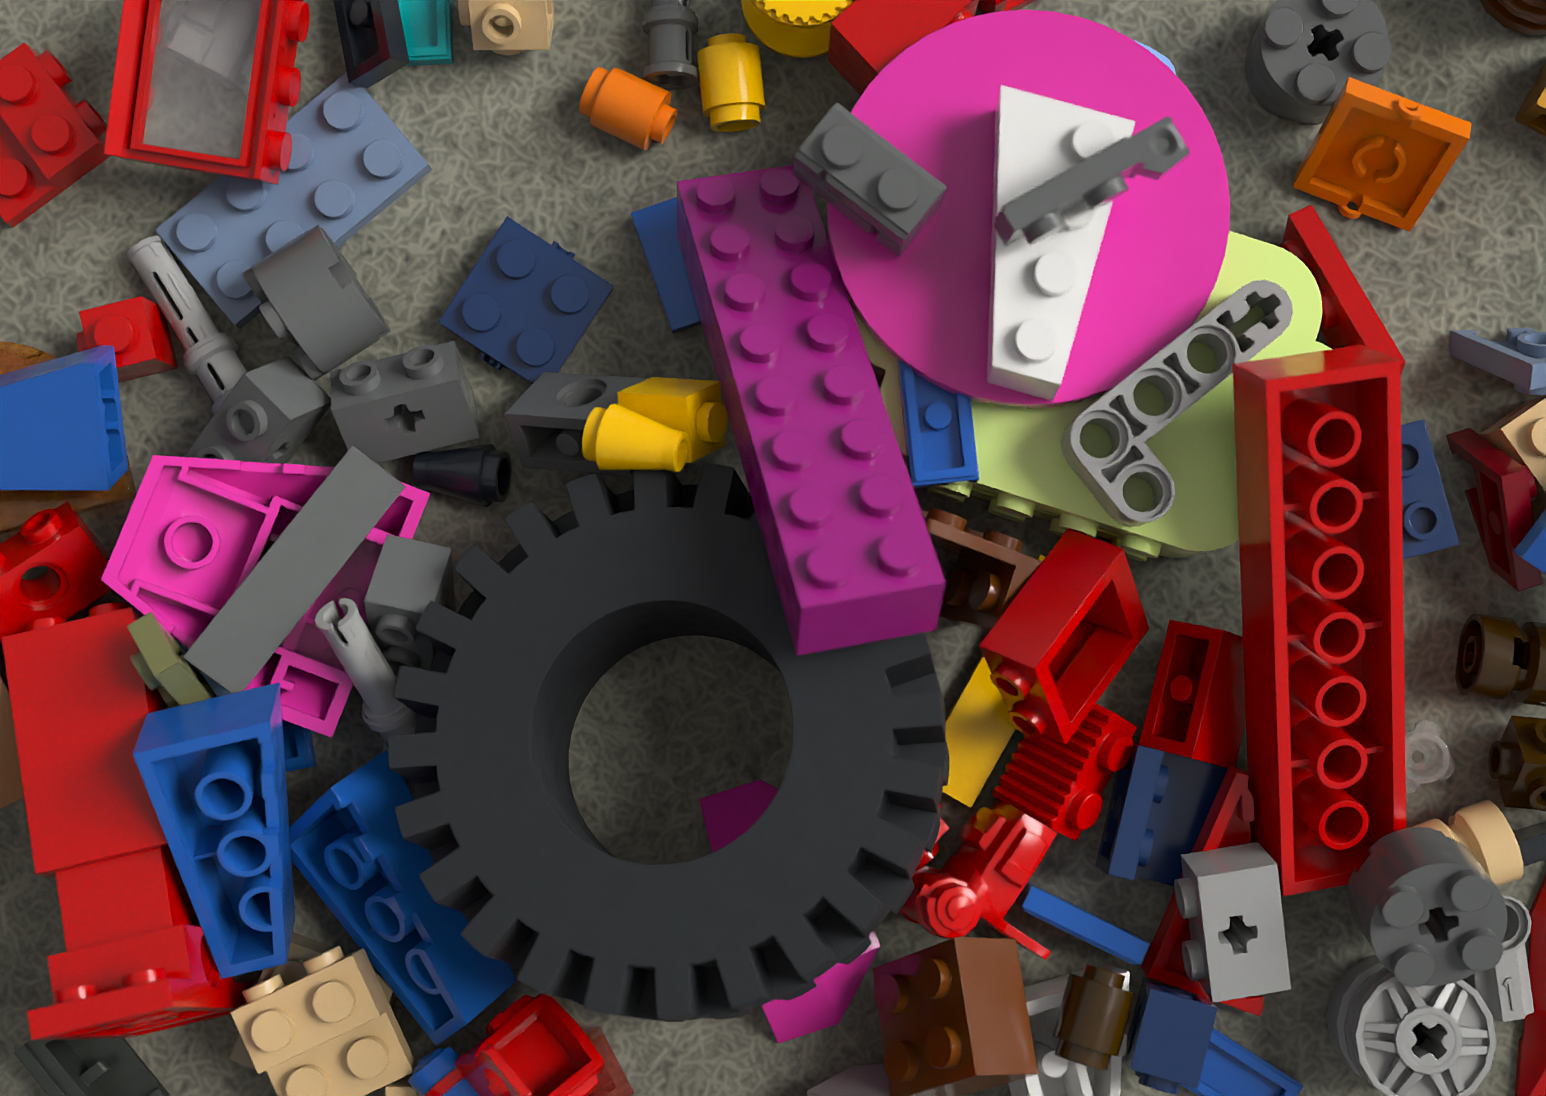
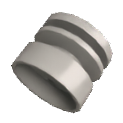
[1326,955,1497,1096]

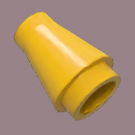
[582,403,689,472]

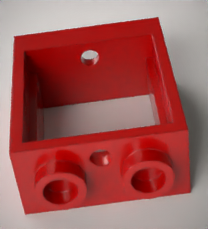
[979,528,1150,745]

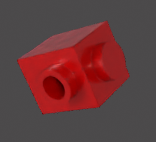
[77,296,178,383]

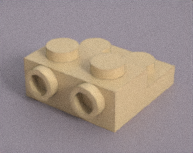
[231,945,418,1096]

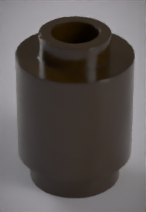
[1052,964,1135,1071]

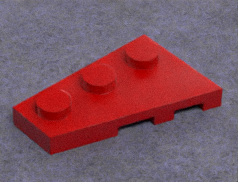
[1279,205,1406,377]

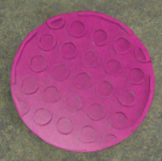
[827,10,1230,408]

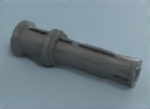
[642,0,699,90]

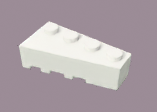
[987,85,1136,401]

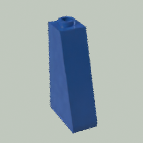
[0,346,129,491]

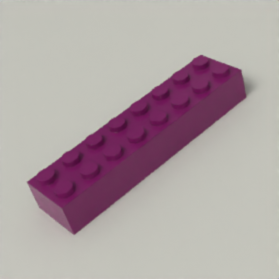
[677,165,945,655]

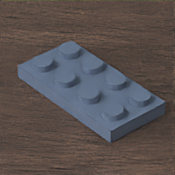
[155,72,432,329]

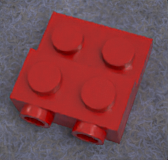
[0,42,110,227]

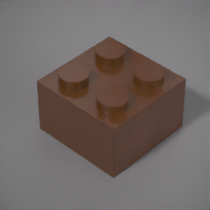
[873,937,1038,1096]

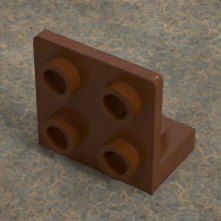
[920,508,1043,631]

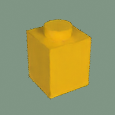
[617,377,728,463]

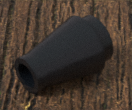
[412,444,512,507]

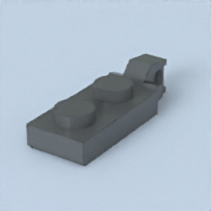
[993,116,1190,246]

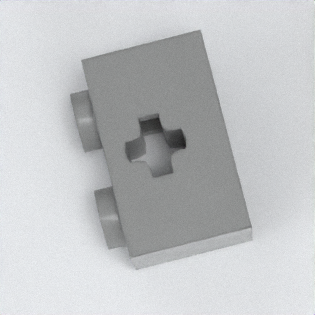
[1174,842,1291,1003]

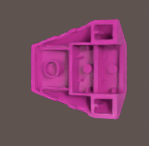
[101,455,430,738]

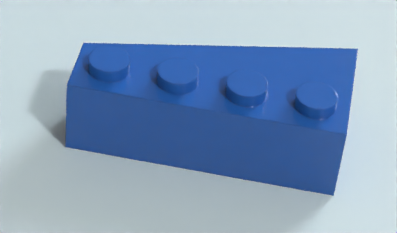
[133,682,295,979]
[289,749,517,1046]

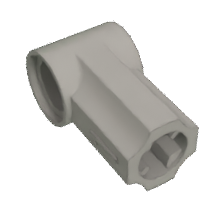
[1467,892,1534,1022]

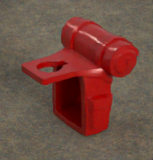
[899,802,1057,960]

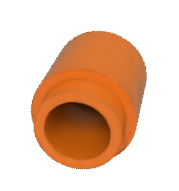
[579,66,677,151]

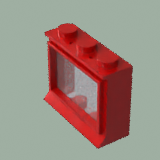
[104,0,310,185]

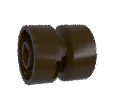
[1455,614,1546,707]

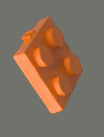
[1293,77,1472,232]

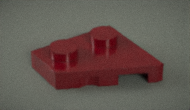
[1446,427,1543,592]

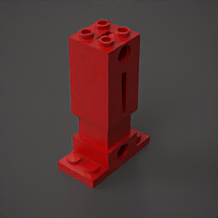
[1,602,252,1040]

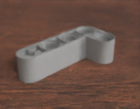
[1061,280,1293,527]

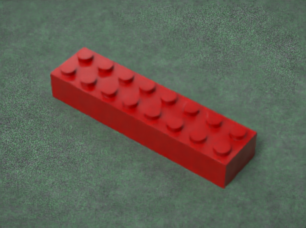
[1232,345,1406,897]

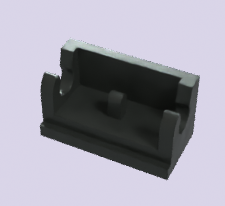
[14,1038,170,1096]

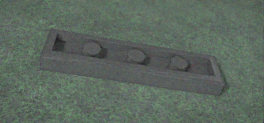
[183,445,406,693]

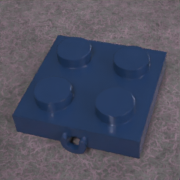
[438,216,614,384]

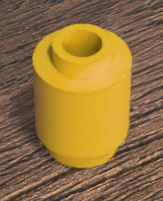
[697,33,765,132]

